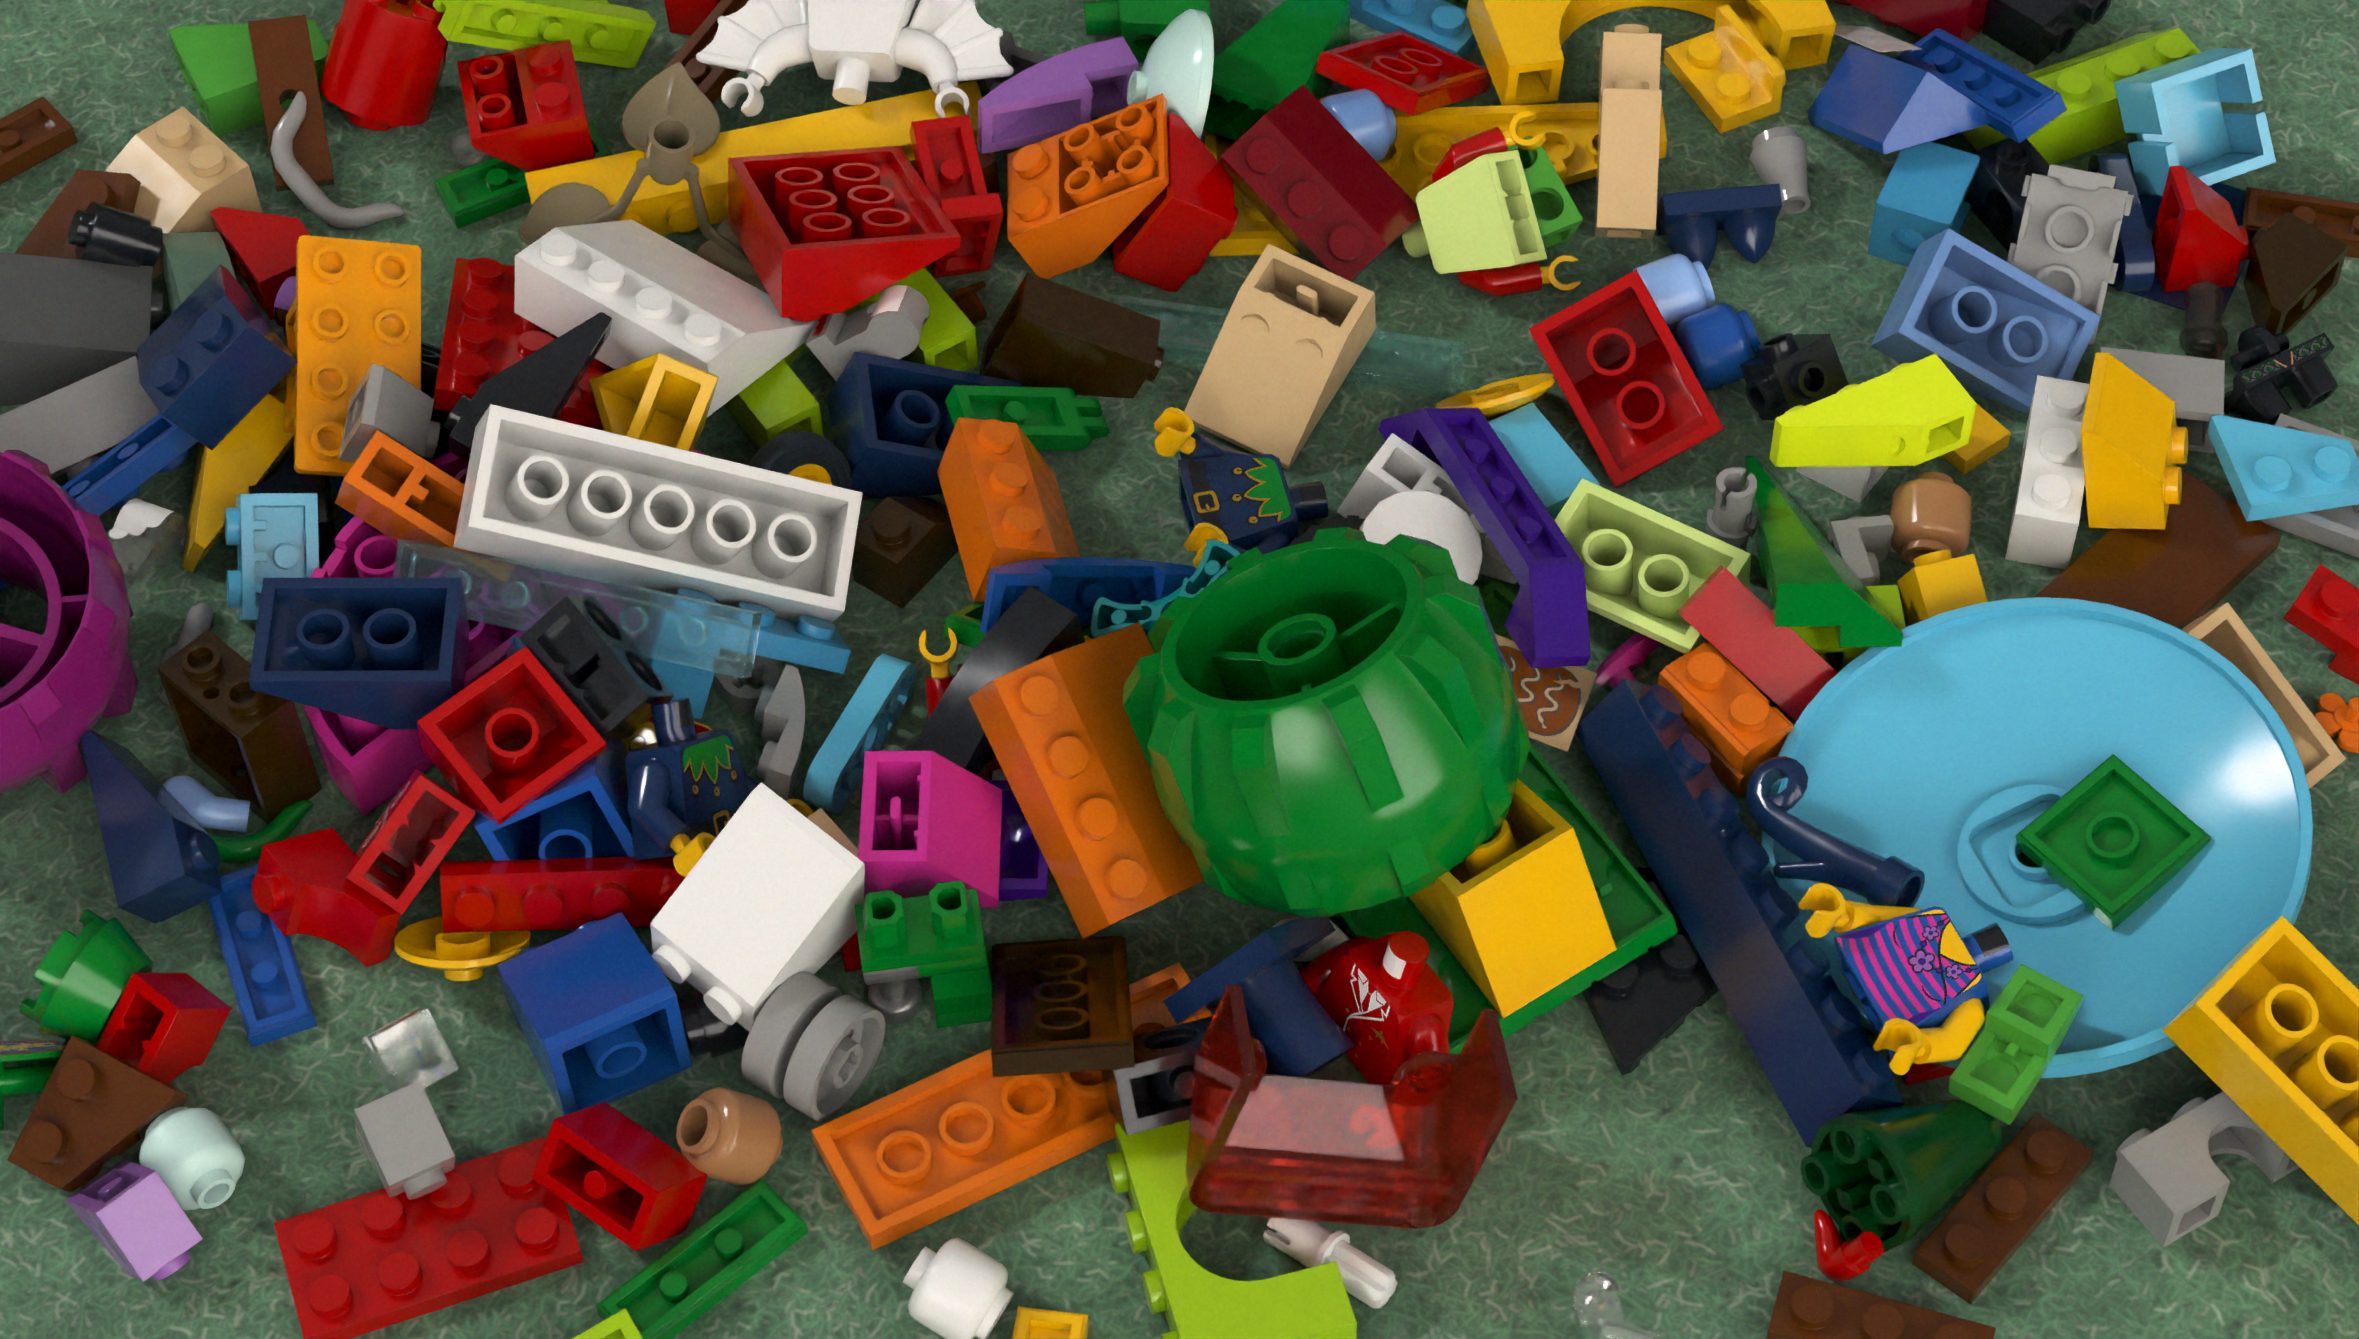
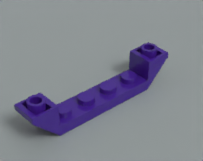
[1378,408,1591,668]

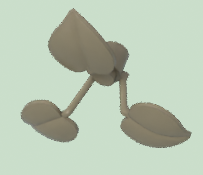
[518,62,768,294]

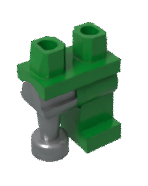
[854,880,992,1028]

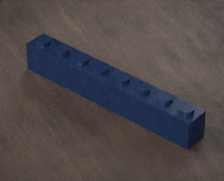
[1575,678,1905,1148]

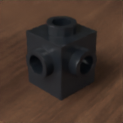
[1740,333,1849,420]

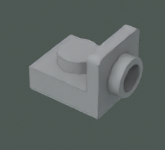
[1827,515,1894,586]

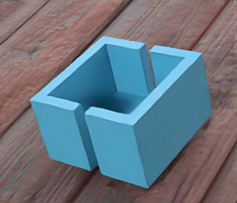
[2114,48,2276,196]

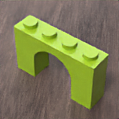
[724,267,979,450]
[1106,1084,1357,1339]

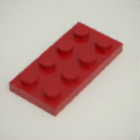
[274,1137,584,1339]

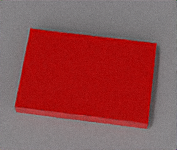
[1315,30,1492,116]

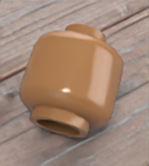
[1889,472,1973,566]
[676,1087,783,1186]

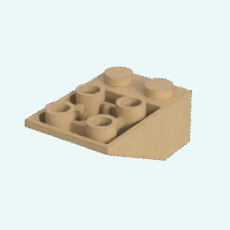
[1184,243,1376,470]

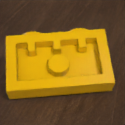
[1663,4,1786,133]

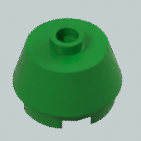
[20,909,153,1045]

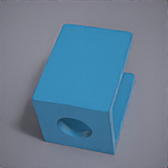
[1868,141,1980,266]

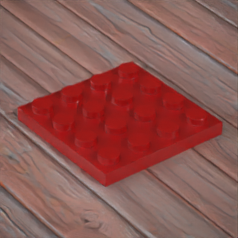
[433,258,615,430]

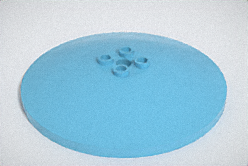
[1762,597,2313,1078]

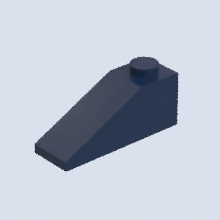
[80,730,223,923]

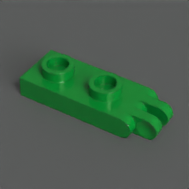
[945,385,1110,451]

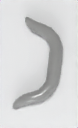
[270,91,404,229]

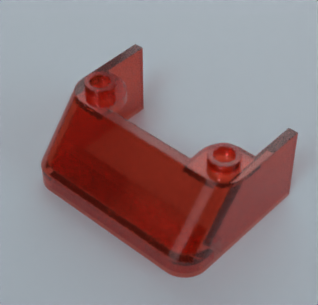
[1186,984,1518,1229]

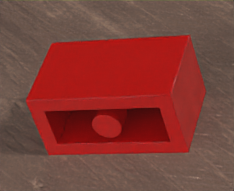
[532,1102,708,1251]

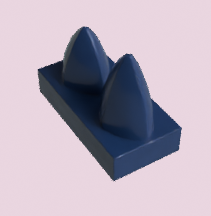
[1656,184,1782,271]

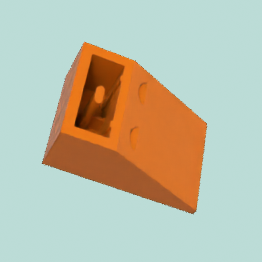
[1007,94,1169,279]

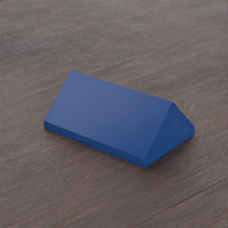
[1807,43,1990,154]

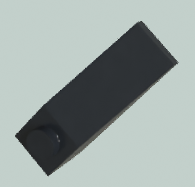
[444,312,612,463]

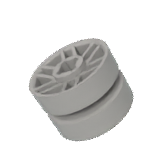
[741,971,885,1122]

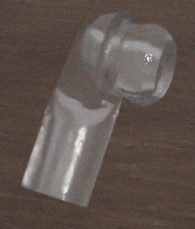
[1572,1270,1661,1339]

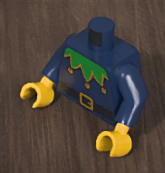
[1153,407,1328,569]
[625,697,813,877]

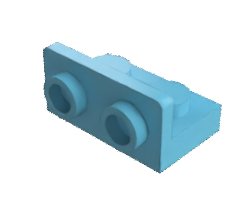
[225,493,319,620]

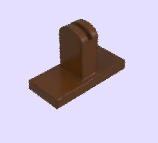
[949,281,987,324]

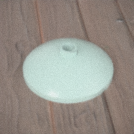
[1127,9,1214,139]

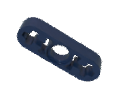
[2088,153,2155,292]

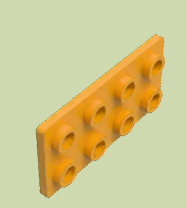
[284,235,421,477]

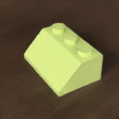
[1554,478,1751,654]

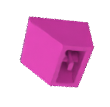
[858,751,1003,908]

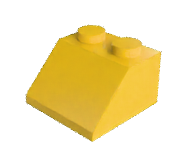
[2080,353,2188,530]

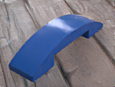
[980,557,1196,635]

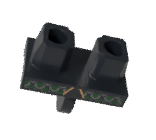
[2224,326,2338,425]

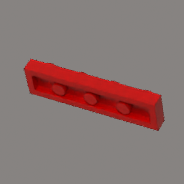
[440,856,686,933]

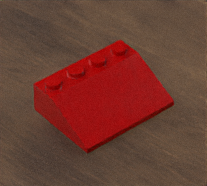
[728,146,961,322]

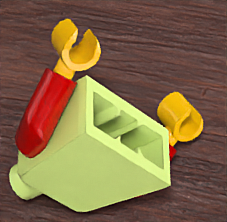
[1402,111,1581,297]

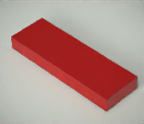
[1677,564,1838,722]

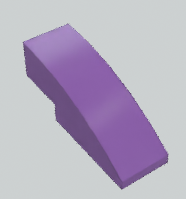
[977,36,1139,155]

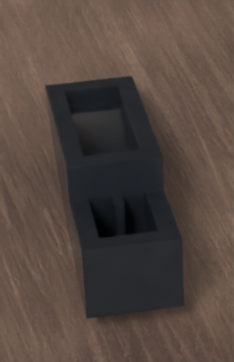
[912,586,1086,775]

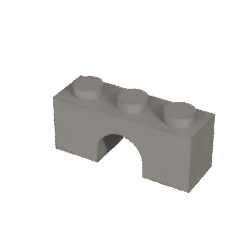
[2109,1091,2299,1248]

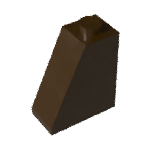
[979,272,1164,399]

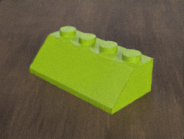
[1962,28,2201,165]

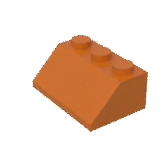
[937,417,1081,603]

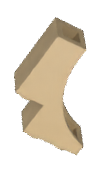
[1594,24,1662,240]

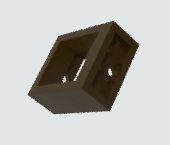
[157,630,322,824]

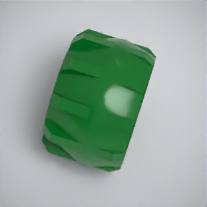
[1123,527,1531,918]

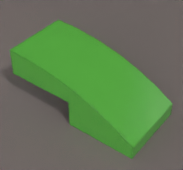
[1948,964,2084,1125]

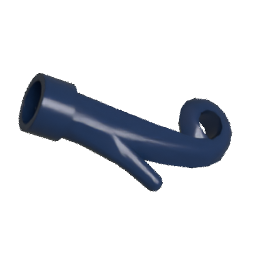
[1746,756,1925,908]

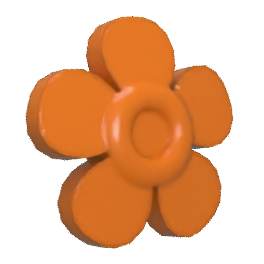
[2314,693,2359,753]

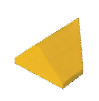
[589,352,719,452]

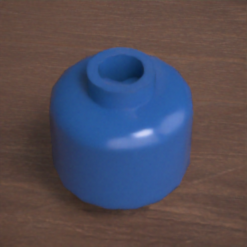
[1676,303,1760,391]

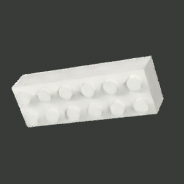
[453,404,863,623]

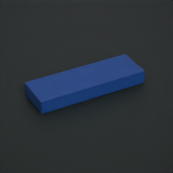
[207,864,317,1047]

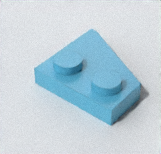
[2207,415,2359,522]

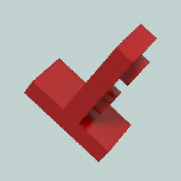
[909,115,1003,278]

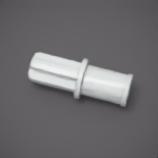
[1263,1203,1397,1308]

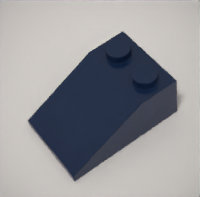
[137,264,298,450]
[828,351,1022,499]
[249,578,470,729]

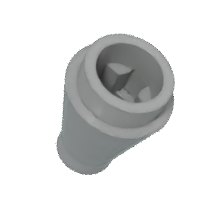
[1750,127,1811,216]

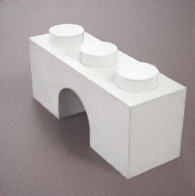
[2005,375,2089,570]

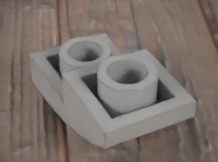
[754,664,805,801]

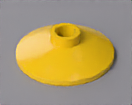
[1435,373,1555,422]
[395,916,531,982]

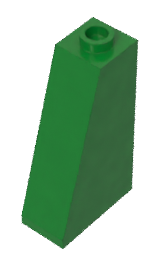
[1203,0,1350,141]

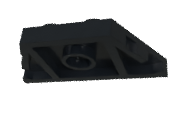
[1582,867,1719,1075]

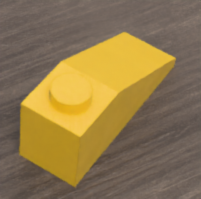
[181,393,294,572]

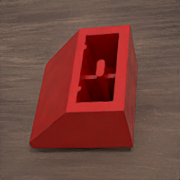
[457,40,595,172]

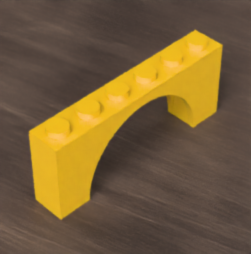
[1466,0,1836,105]

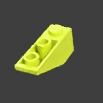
[1769,353,1977,467]

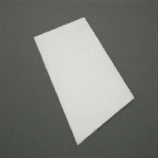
[1834,25,1922,52]

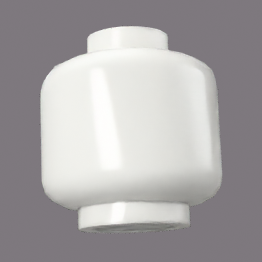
[903,1238,1014,1339]

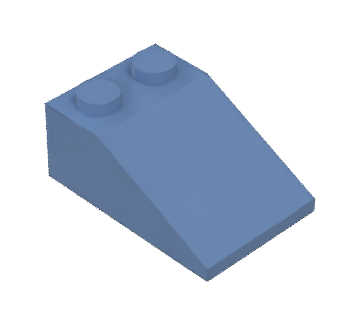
[1871,228,2101,415]

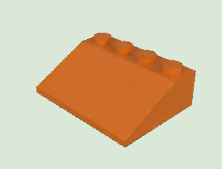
[968,622,1205,939]

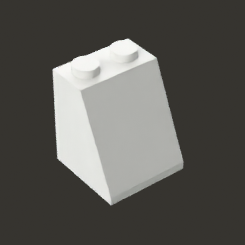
[650,782,865,1032]

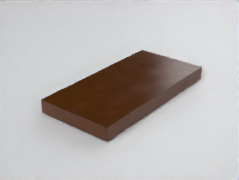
[2034,468,2281,630]

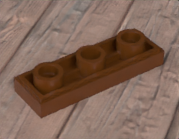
[248,15,334,192]

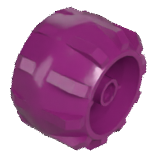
[0,450,139,794]

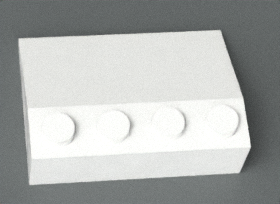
[514,220,815,418]

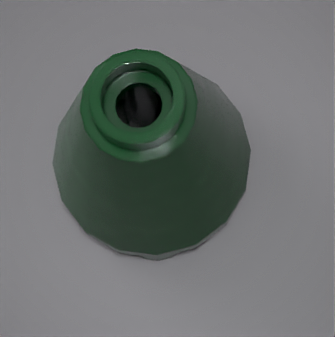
[1801,1099,2002,1252]

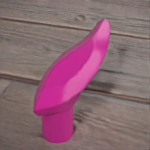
[1594,633,1661,690]

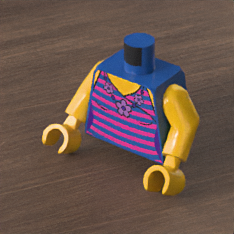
[1798,883,2014,1075]

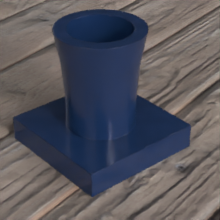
[1163,916,1356,1094]

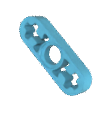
[803,654,917,814]

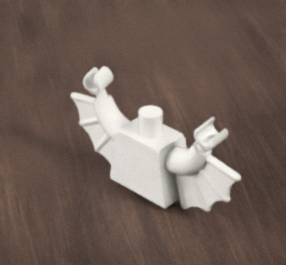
[696,0,1014,118]

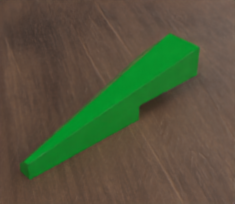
[1745,456,1903,648]

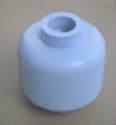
[1632,254,1715,336]

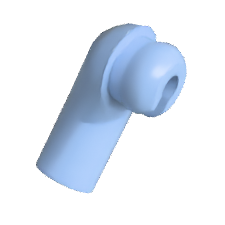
[163,775,250,833]

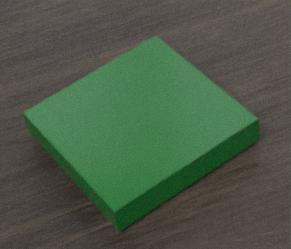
[2015,754,2211,931]

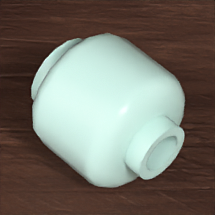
[139,1107,245,1210]

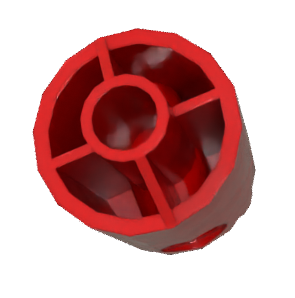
[319,0,448,131]

